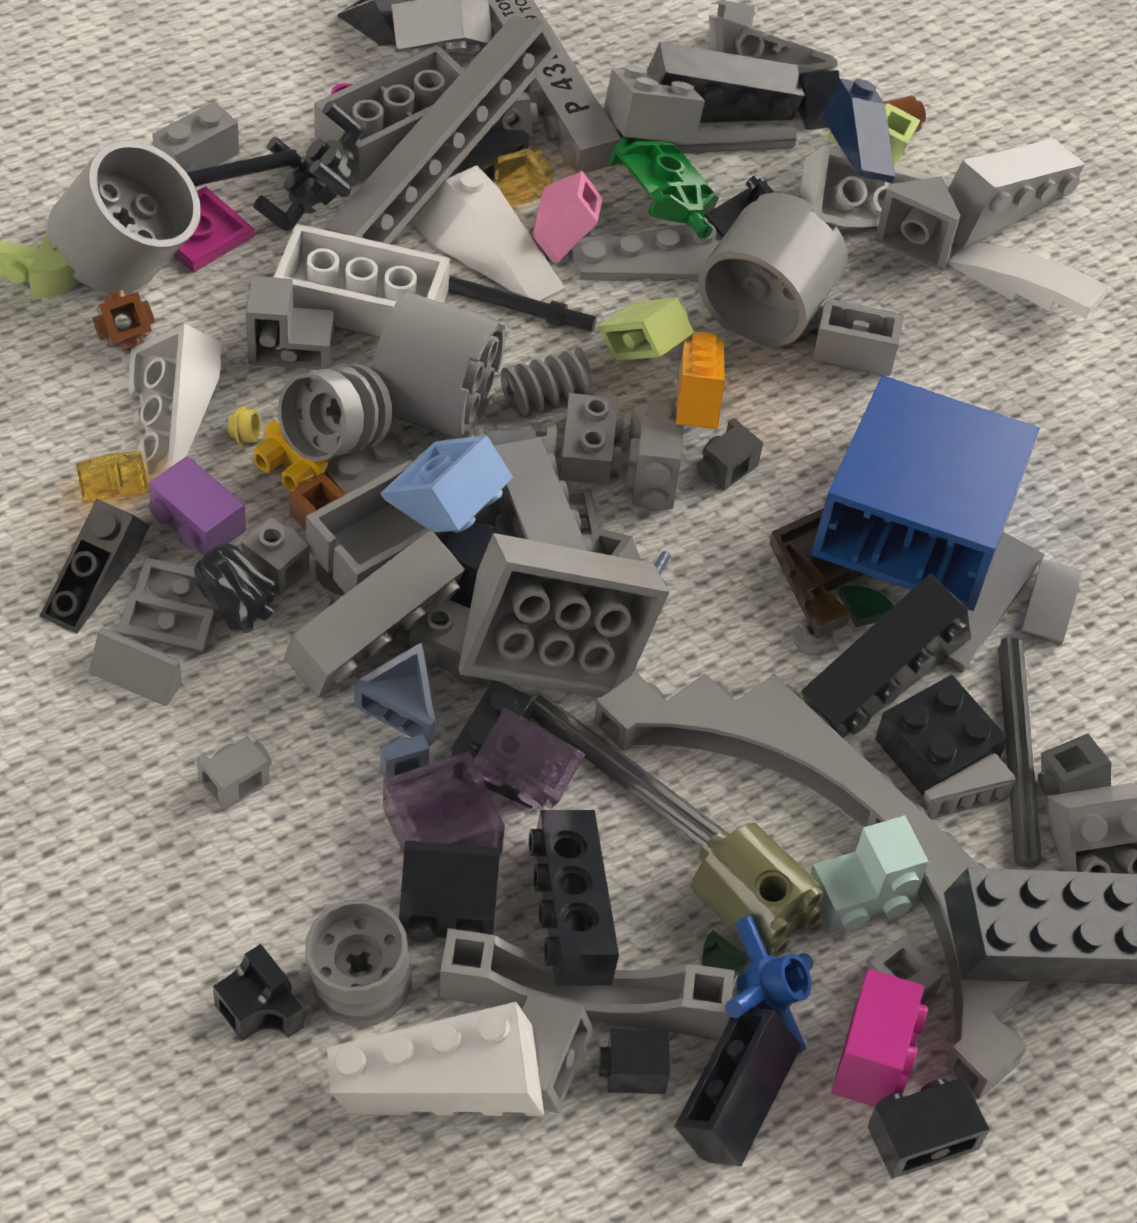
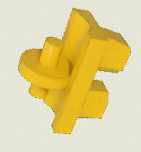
[254,420,328,492]

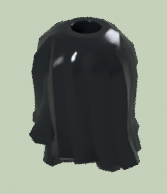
[194,543,277,633]

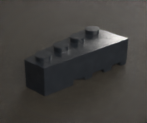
[801,574,971,738]

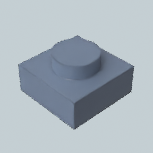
[380,734,430,783]

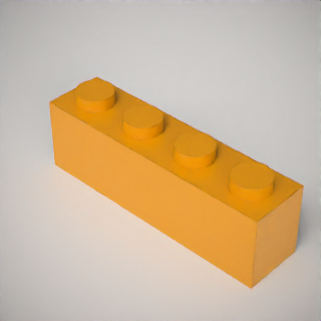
[676,331,725,429]

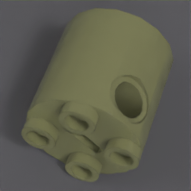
[691,823,824,958]

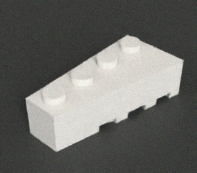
[327,1002,544,1116]

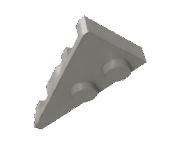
[709,15,838,73]

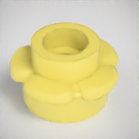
[228,406,261,446]

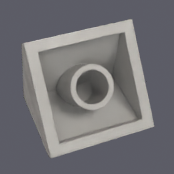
[875,176,960,271]

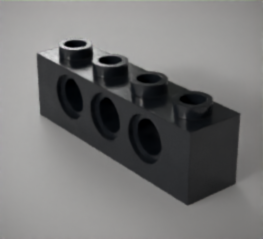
[528,810,619,986]

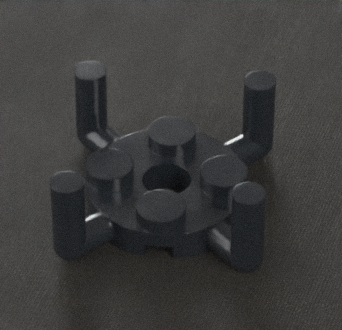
[253,100,363,231]

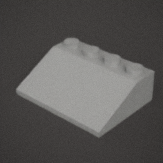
[458,533,669,698]

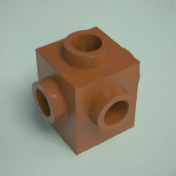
[92,289,155,351]

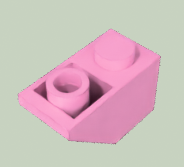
[532,171,603,263]

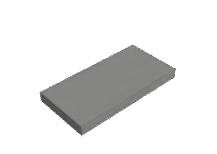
[943,532,1045,672]

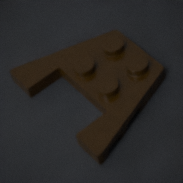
[769,508,864,639]

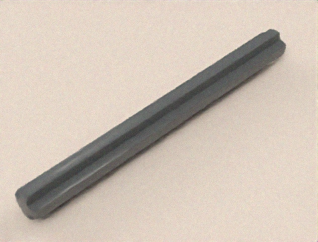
[998,637,1042,867]
[532,694,730,847]

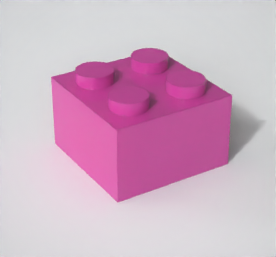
[831,969,928,1107]

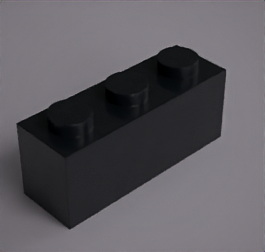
[674,1008,802,1166]

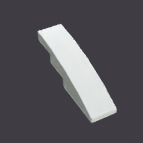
[947,242,1109,319]

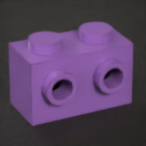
[148,456,246,555]

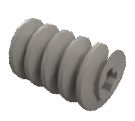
[501,348,591,416]

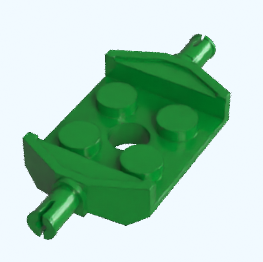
[608,129,719,239]

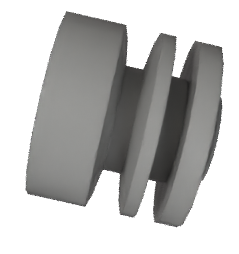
[278,362,392,462]
[305,899,412,1026]

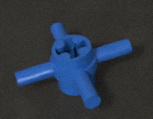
[725,915,814,1053]

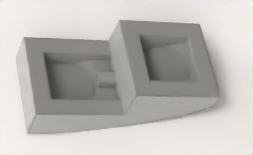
[1020,558,1083,645]

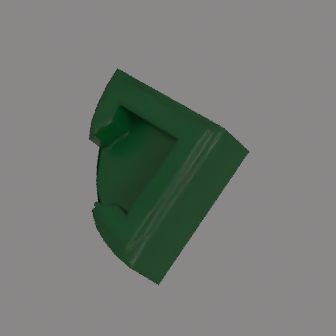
[839,586,894,628]
[701,930,749,978]

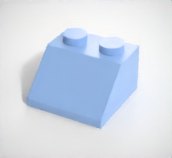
[380,435,513,533]

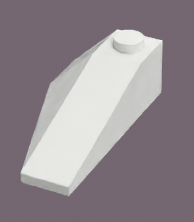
[412,165,565,301]

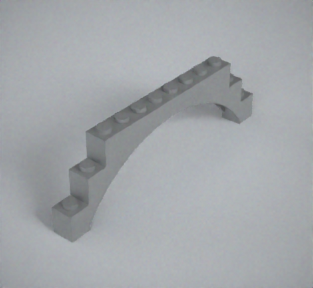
[594,672,1029,1099]

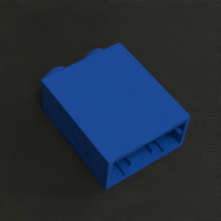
[811,375,1040,611]

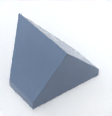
[354,642,435,747]

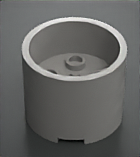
[48,140,201,294]
[698,193,848,347]
[371,292,506,438]

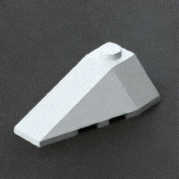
[800,145,952,229]
[128,324,222,486]

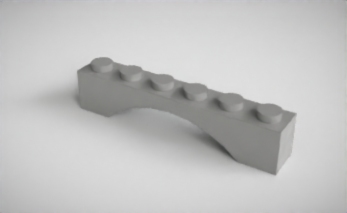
[439,929,735,1039]

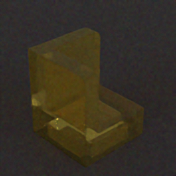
[495,146,554,207]
[76,451,149,504]

